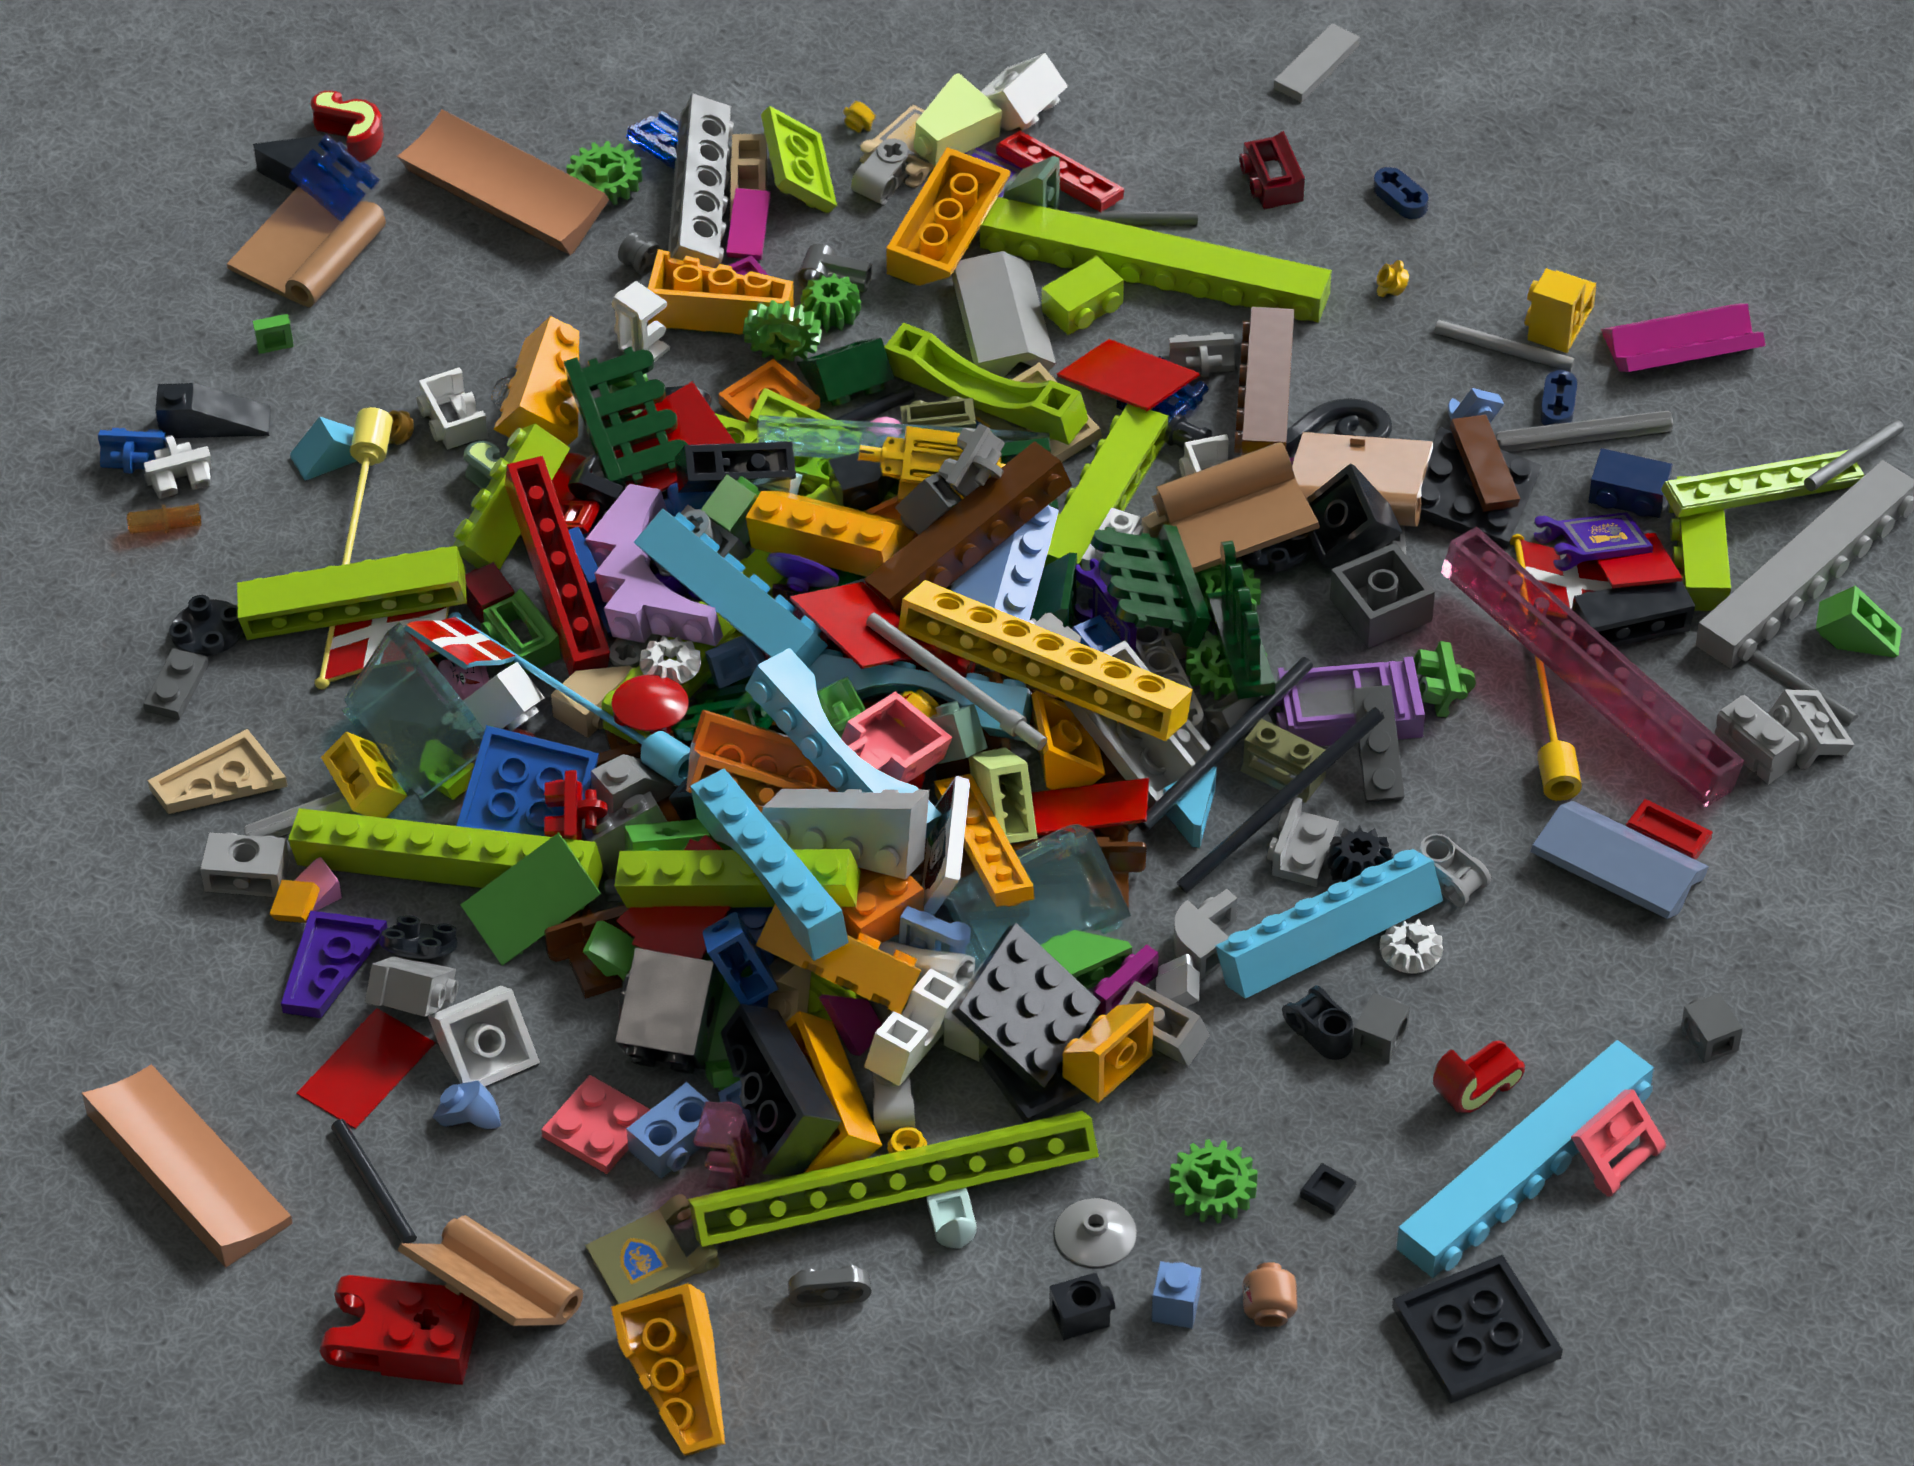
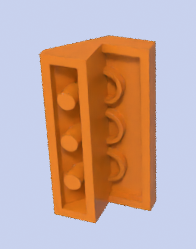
[686,710,838,813]

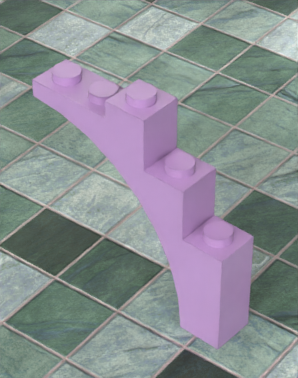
[585,484,723,646]

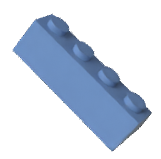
[951,505,1059,622]

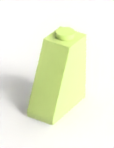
[914,73,1002,167]
[968,748,1037,843]

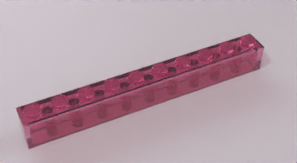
[1441,527,1744,807]

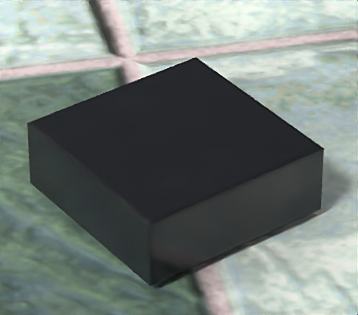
[1300,1163,1356,1216]

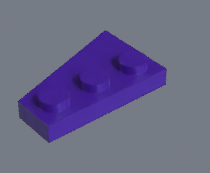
[281,910,388,1018]

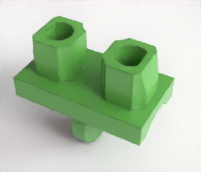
[1413,641,1476,718]
[817,676,866,738]

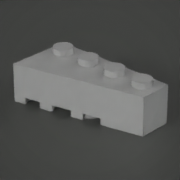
[762,789,929,879]

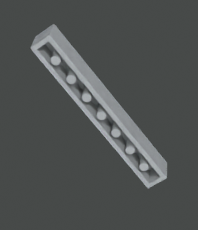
[1695,460,1914,669]

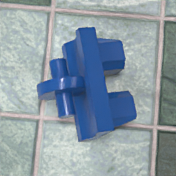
[98,428,166,474]

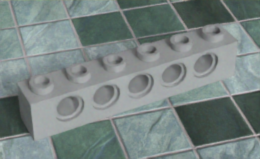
[668,93,734,268]

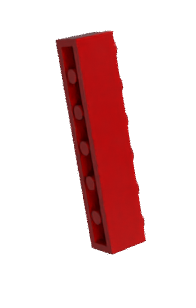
[504,456,610,676]

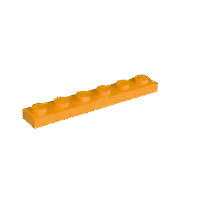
[934,774,1035,907]

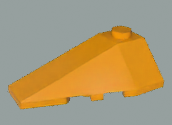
[611,1283,725,1455]

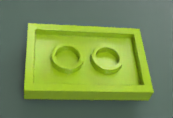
[761,106,837,213]

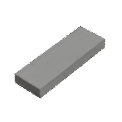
[1274,23,1360,102]

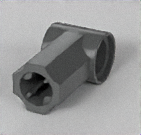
[797,244,873,292]

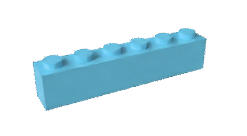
[634,508,828,668]
[1215,849,1443,999]

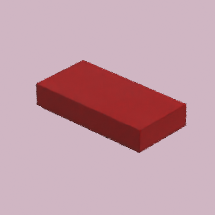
[1626,799,1713,860]

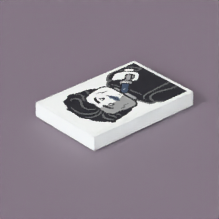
[922,776,970,915]

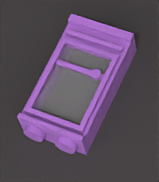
[1275,657,1425,746]

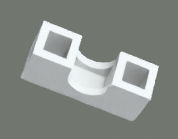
[864,968,965,1086]

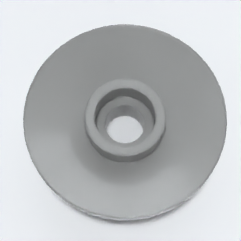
[1055,1198,1136,1268]

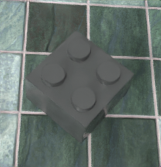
[1330,543,1435,648]

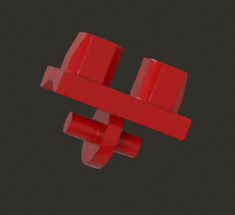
[544,770,608,840]

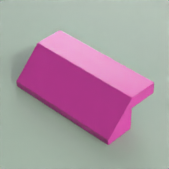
[1601,304,1766,372]

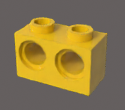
[321,731,407,818]

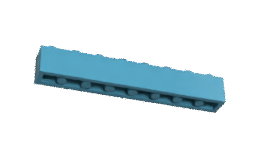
[1396,1040,1654,1278]

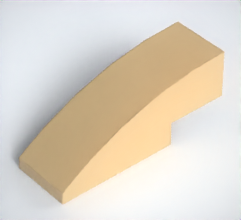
[730,134,768,223]

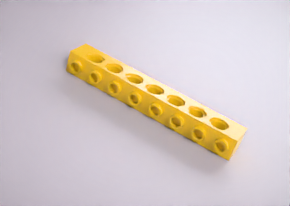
[898,580,1193,741]

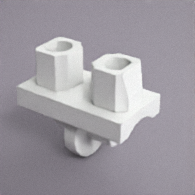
[144,436,211,499]

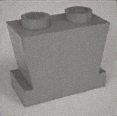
[365,955,458,1017]

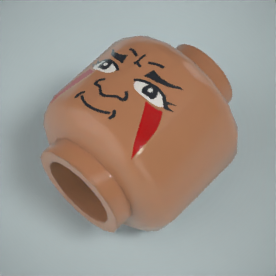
[1243,1262,1297,1327]

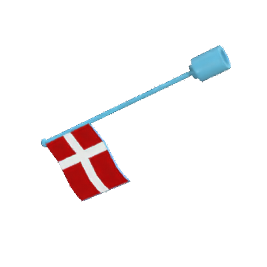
[404,612,690,786]

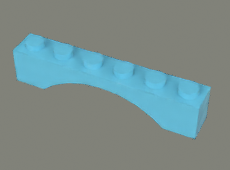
[745,648,942,838]
[809,649,1033,741]
[690,768,849,961]

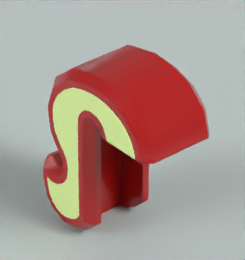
[310,91,384,163]
[1433,1041,1525,1113]

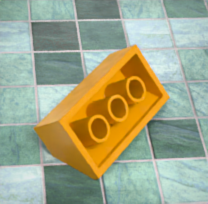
[886,147,1011,286]
[746,491,915,577]
[786,1011,882,1173]

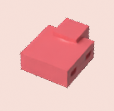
[841,691,953,783]

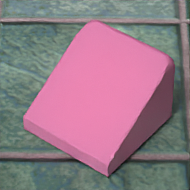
[294,857,342,911]

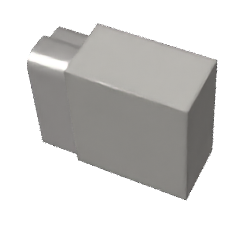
[1156,954,1200,1007]

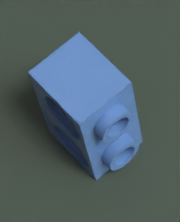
[626,1082,721,1179]

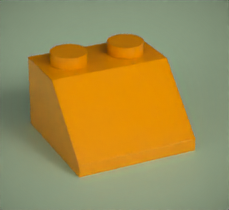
[1031,690,1105,790]
[1062,1003,1154,1103]

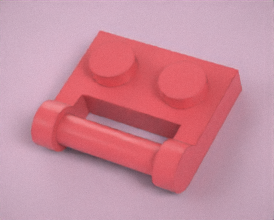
[1571,1089,1666,1197]

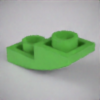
[583,920,641,981]

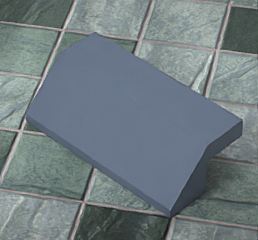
[1530,801,1709,919]

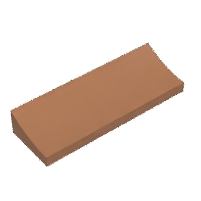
[397,109,609,255]
[82,1064,293,1268]

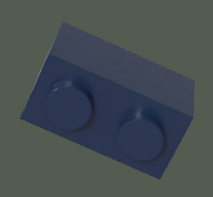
[1588,448,1673,518]

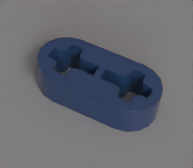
[1373,167,1429,219]
[1540,370,1578,426]

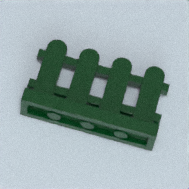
[563,346,688,495]
[1091,524,1211,648]
[1207,540,1275,699]
[672,675,774,741]

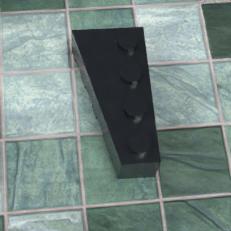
[720,1003,841,1177]

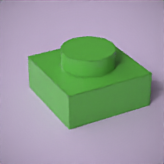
[253,314,294,354]
[705,1059,740,1091]

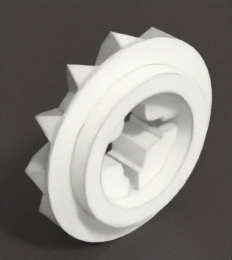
[640,635,701,684]
[1380,918,1443,973]

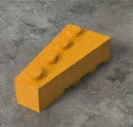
[493,316,579,446]
[755,903,922,1015]

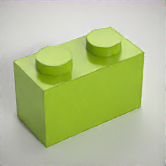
[1042,256,1124,335]

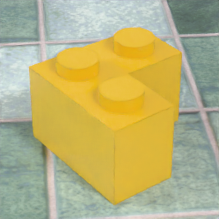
[1525,268,1596,353]

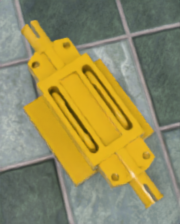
[858,426,1006,502]

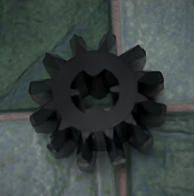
[1326,825,1393,882]

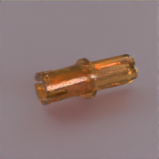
[126,503,202,534]

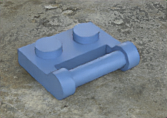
[899,906,971,954]

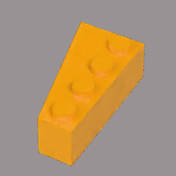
[648,249,794,334]

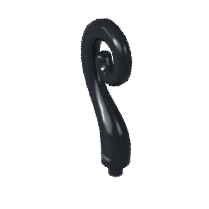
[1286,398,1392,457]

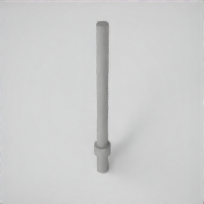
[866,612,1047,751]

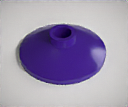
[767,553,840,593]

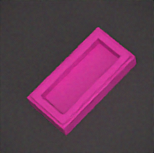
[727,188,771,260]

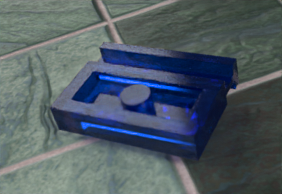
[626,111,679,170]

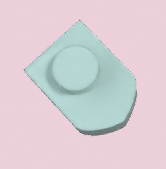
[926,1187,977,1249]

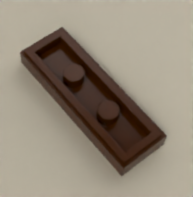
[1450,415,1520,512]

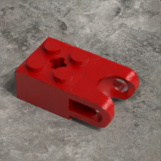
[319,1275,480,1385]

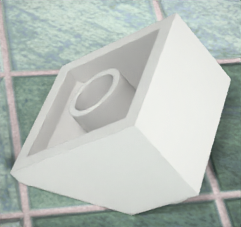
[980,53,1068,131]
[439,662,545,732]
[428,986,540,1087]

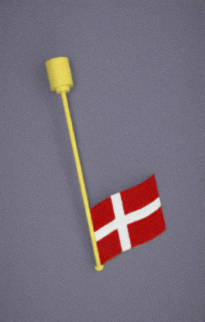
[315,407,449,690]

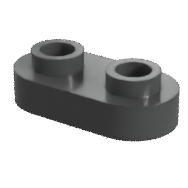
[788,1265,872,1307]

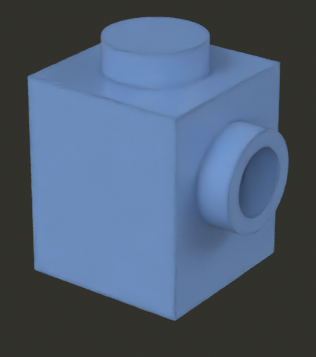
[1152,1261,1201,1329]

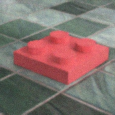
[541,1075,651,1174]

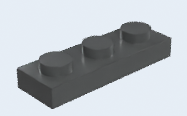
[1352,685,1405,803]

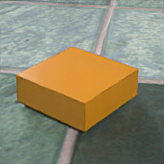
[269,880,320,923]

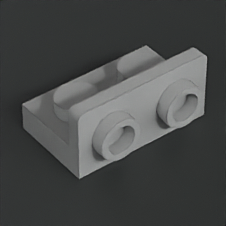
[1768,689,1855,769]
[1267,797,1339,887]

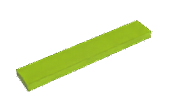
[1661,450,1865,517]

